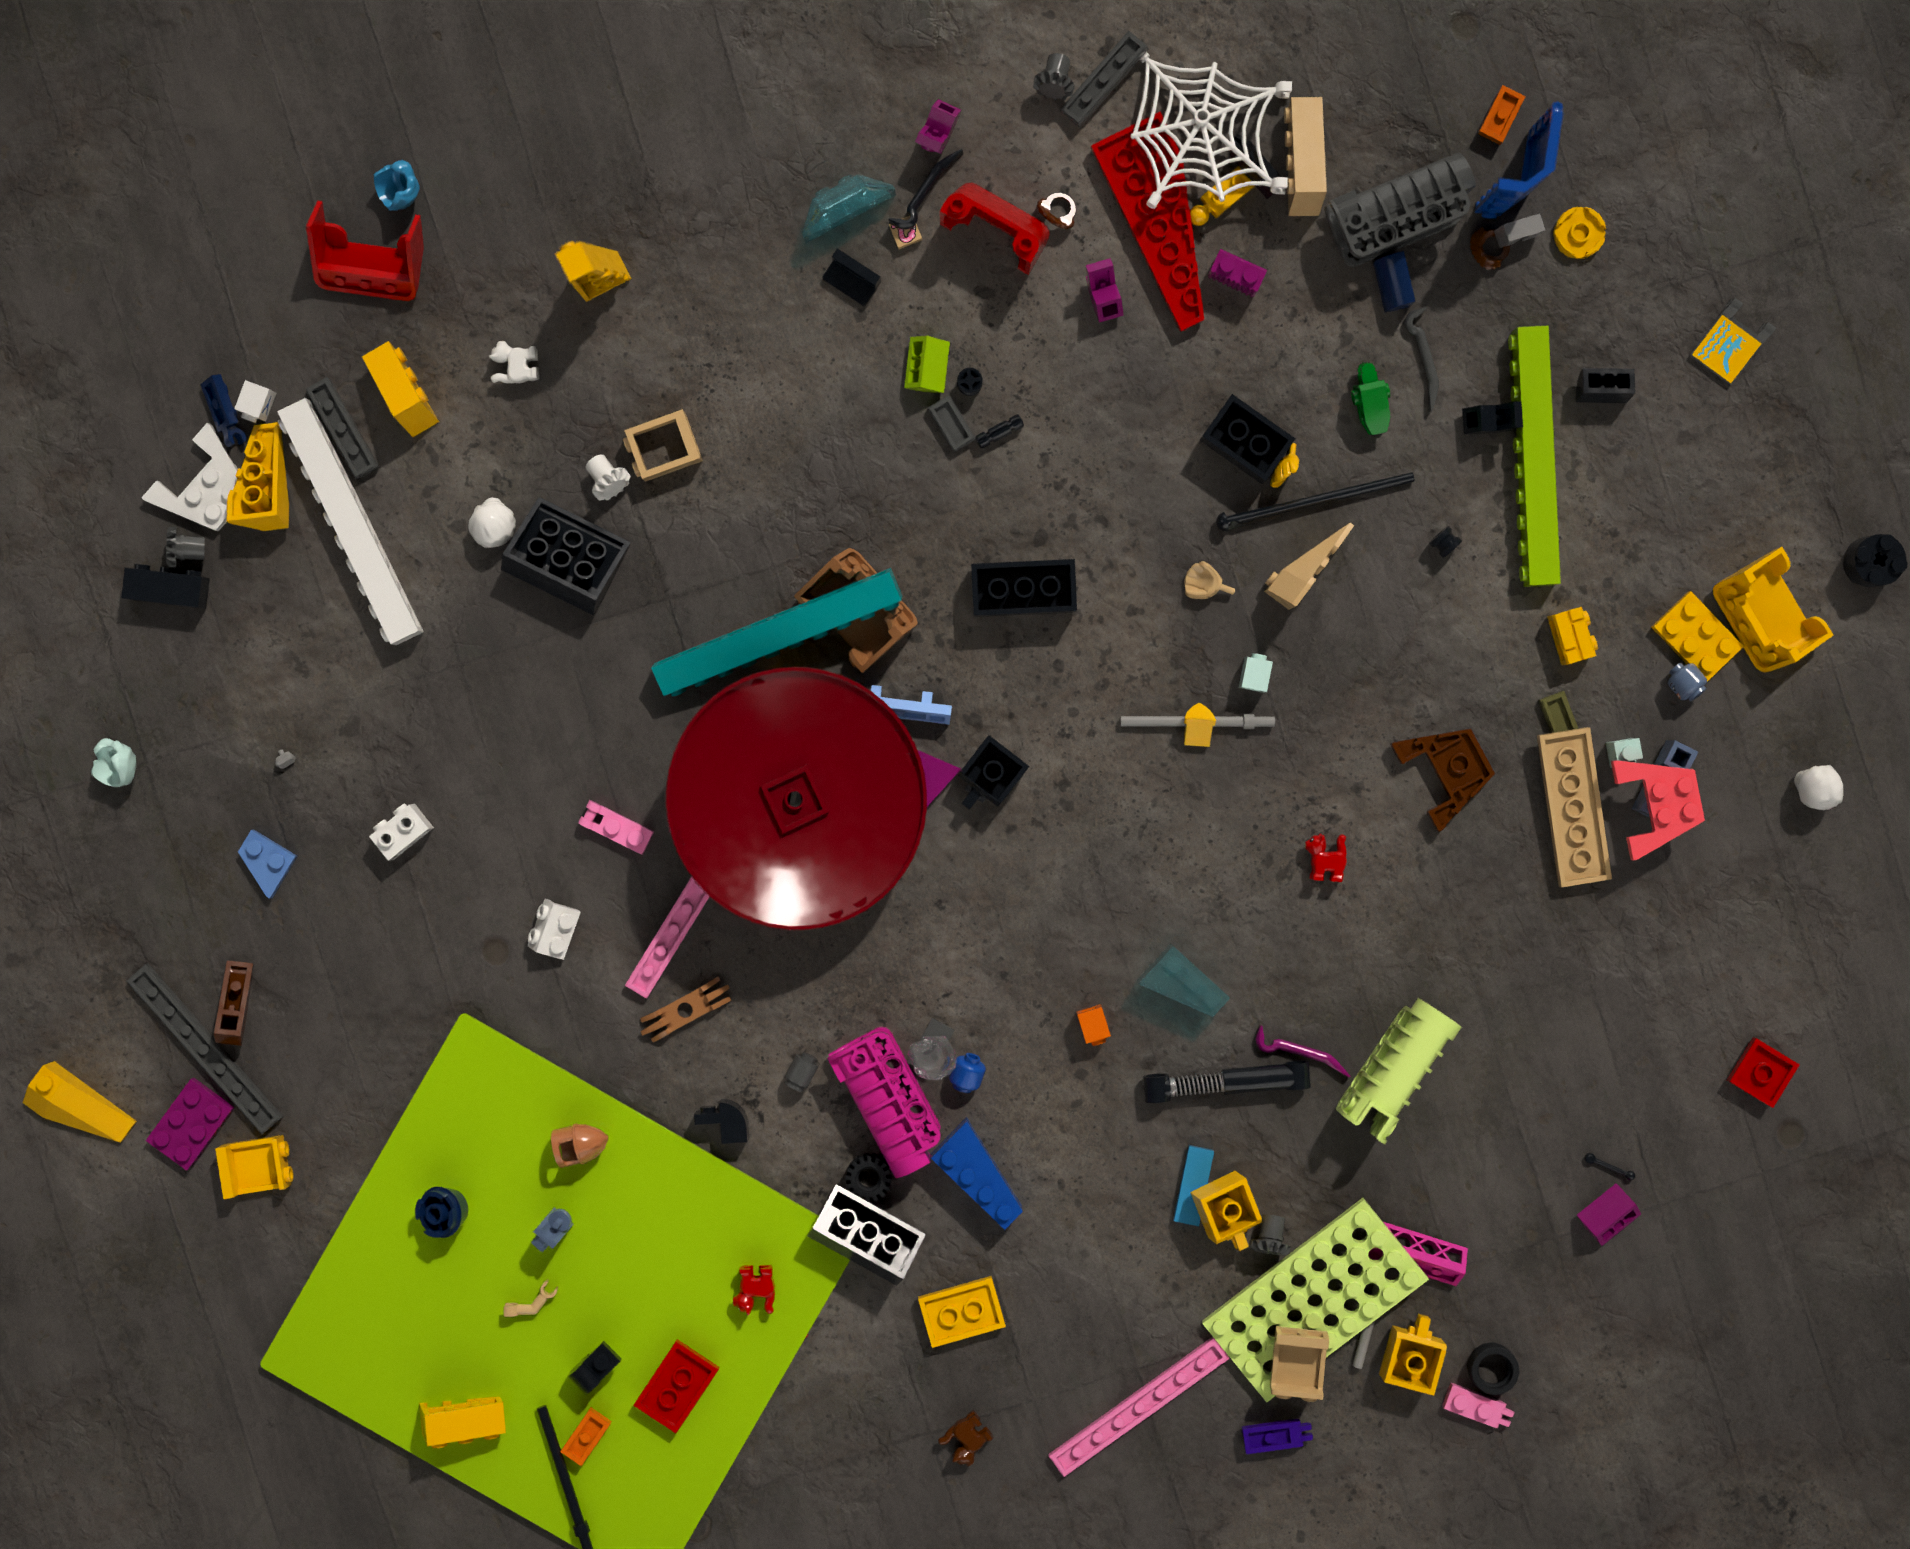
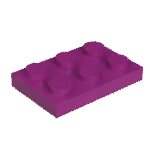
[145,1077,235,1171]

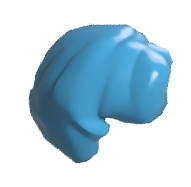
[374,160,420,211]

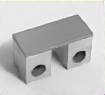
[1494,214,1546,248]

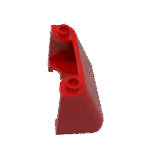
[940,183,1050,275]

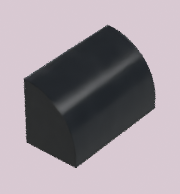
[1576,368,1635,403]

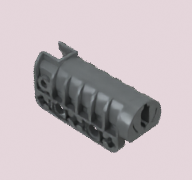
[1324,152,1476,267]

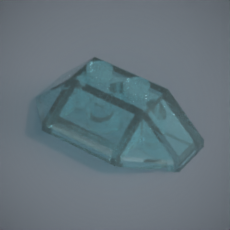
[802,174,896,243]

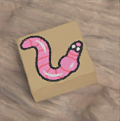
[889,216,922,250]

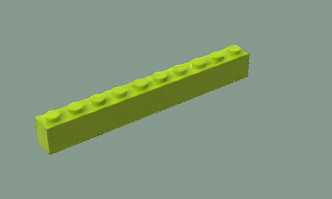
[1508,326,1561,587]

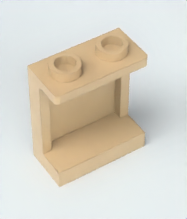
[1270,1326,1329,1402]

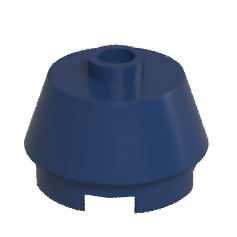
[415,1187,468,1238]

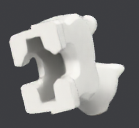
[489,341,539,383]

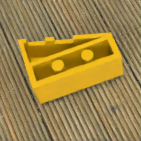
[362,341,439,437]
[419,1396,506,1448]

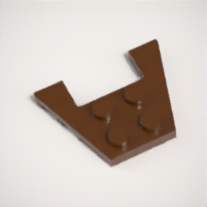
[1390,729,1495,832]

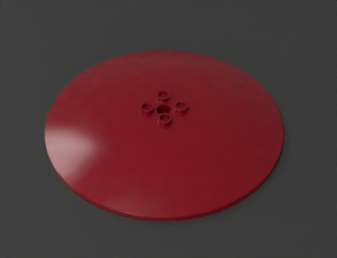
[665,667,927,930]

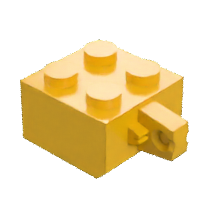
[1190,1171,1262,1251]
[1379,1314,1447,1396]

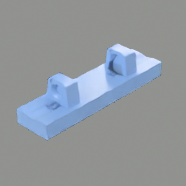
[871,685,952,725]

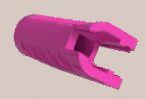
[827,1026,941,1178]

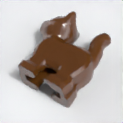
[938,1410,994,1467]

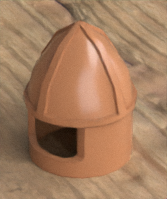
[551,1123,609,1168]

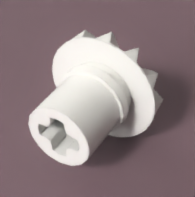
[586,454,631,501]

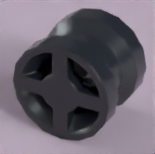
[957,368,983,396]
[1429,526,1462,558]

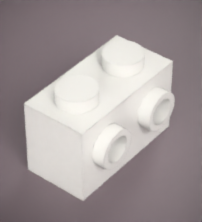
[369,803,434,861]

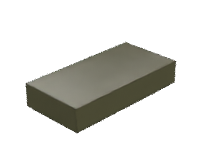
[1538,691,1578,733]

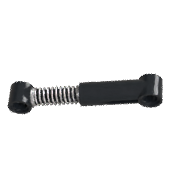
[1143,1061,1311,1103]

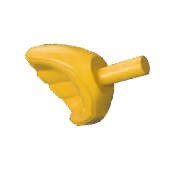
[1270,443,1299,488]

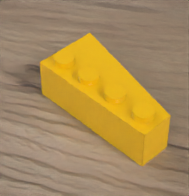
[555,241,632,302]

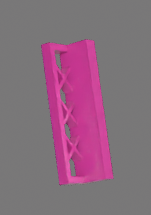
[1368,1222,1468,1286]

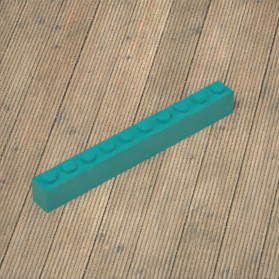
[651,568,903,697]

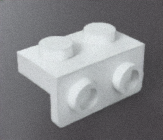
[528,899,581,960]

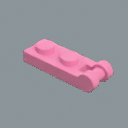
[578,800,654,855]

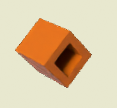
[1076,1004,1111,1046]

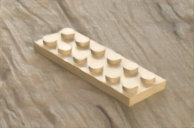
[1537,727,1612,887]

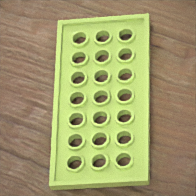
[1202,1198,1429,1402]

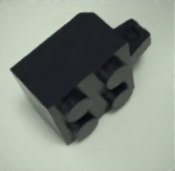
[957,735,1030,810]

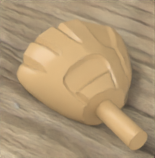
[1184,561,1235,599]

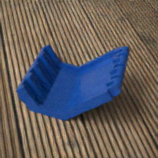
[1474,102,1563,219]

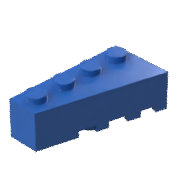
[931,1117,1023,1230]

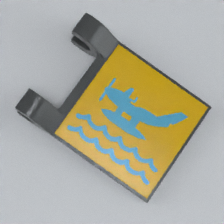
[1689,298,1776,386]

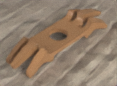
[640,976,731,1043]

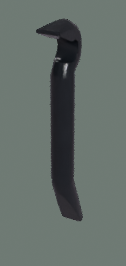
[888,149,963,229]

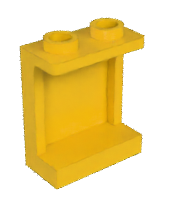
[215,1135,293,1199]

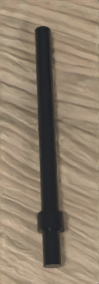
[537,1405,593,1549]

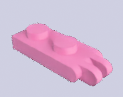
[1442,1383,1515,1428]

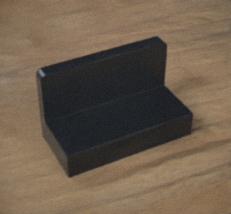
[822,248,881,306]

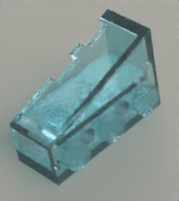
[1136,944,1230,1017]

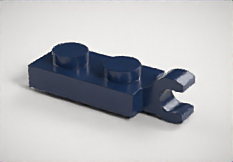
[200,374,247,447]

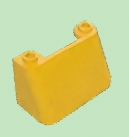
[1713,547,1833,673]

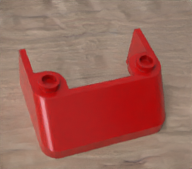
[306,201,424,301]

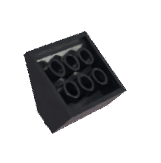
[501,497,631,615]

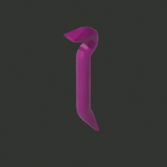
[1256,1025,1351,1078]

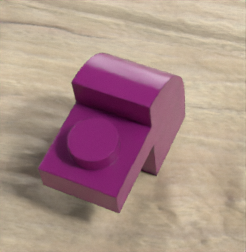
[915,99,961,154]
[1086,258,1124,323]

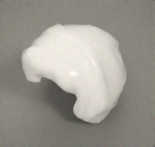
[468,497,516,548]
[1794,765,1844,810]

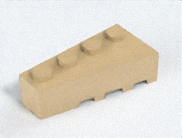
[1284,97,1327,216]

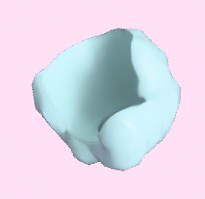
[91,738,136,787]

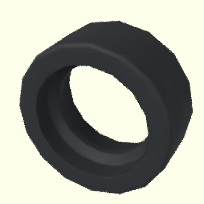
[1467,1342,1520,1395]

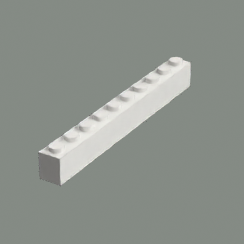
[277,398,424,645]

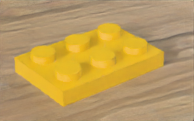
[1651,591,1744,682]
[918,1276,1006,1348]

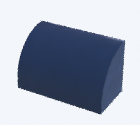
[1373,251,1416,313]

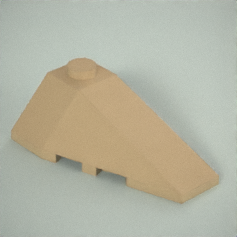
[1264,523,1354,610]

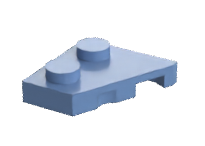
[238,830,298,899]

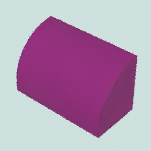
[1577,1183,1641,1246]

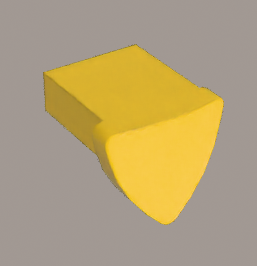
[1184,703,1216,747]

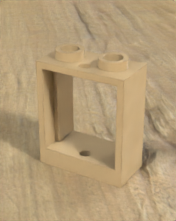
[623,409,703,482]

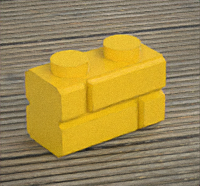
[1547,607,1598,665]

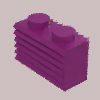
[1207,249,1267,298]

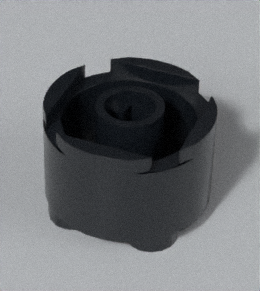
[1843,534,1908,588]

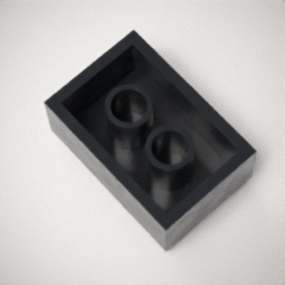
[1199,394,1296,484]

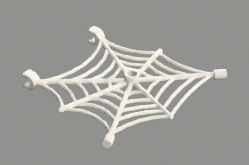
[1130,52,1292,209]

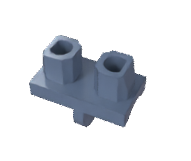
[531,1207,573,1252]

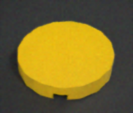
[1553,207,1606,259]

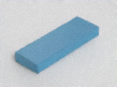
[1173,1145,1214,1226]

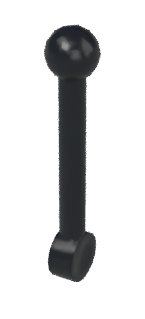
[1585,1153,1635,1181]

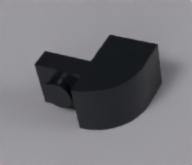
[1462,401,1523,434]
[694,1099,749,1144]
[568,1341,622,1395]

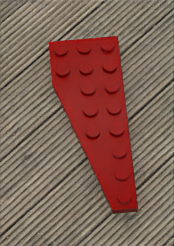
[1090,111,1204,332]

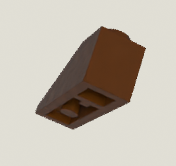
[214,960,253,1046]

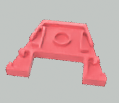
[1611,760,1705,860]

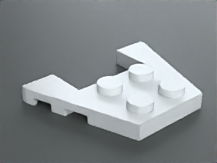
[142,423,238,531]

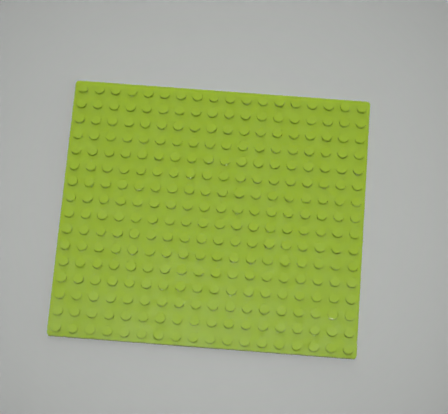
[260,1013,850,1549]

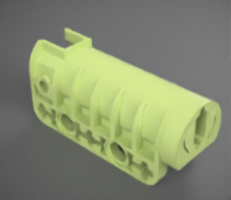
[1336,998,1462,1144]

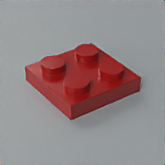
[1727,1037,1800,1108]

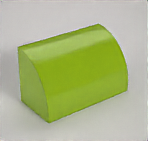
[904,336,950,393]

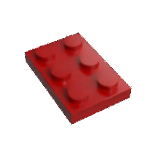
[633,1339,720,1433]

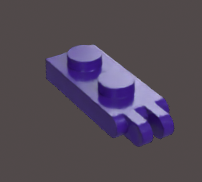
[1241,1419,1313,1454]

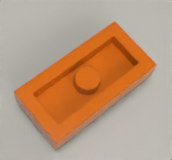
[1478,85,1526,145]
[560,1407,612,1466]

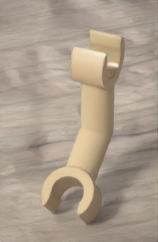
[504,1279,558,1317]

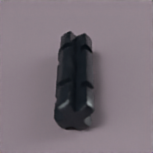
[976,414,1024,448]

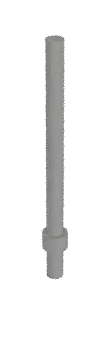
[1120,714,1275,729]

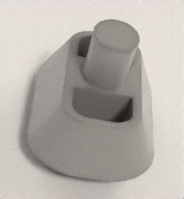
[275,750,296,769]

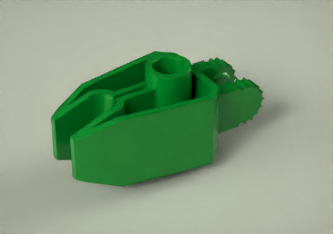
[1351,362,1391,435]

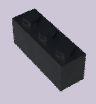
[121,564,210,609]

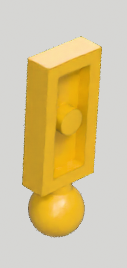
[1190,166,1255,226]

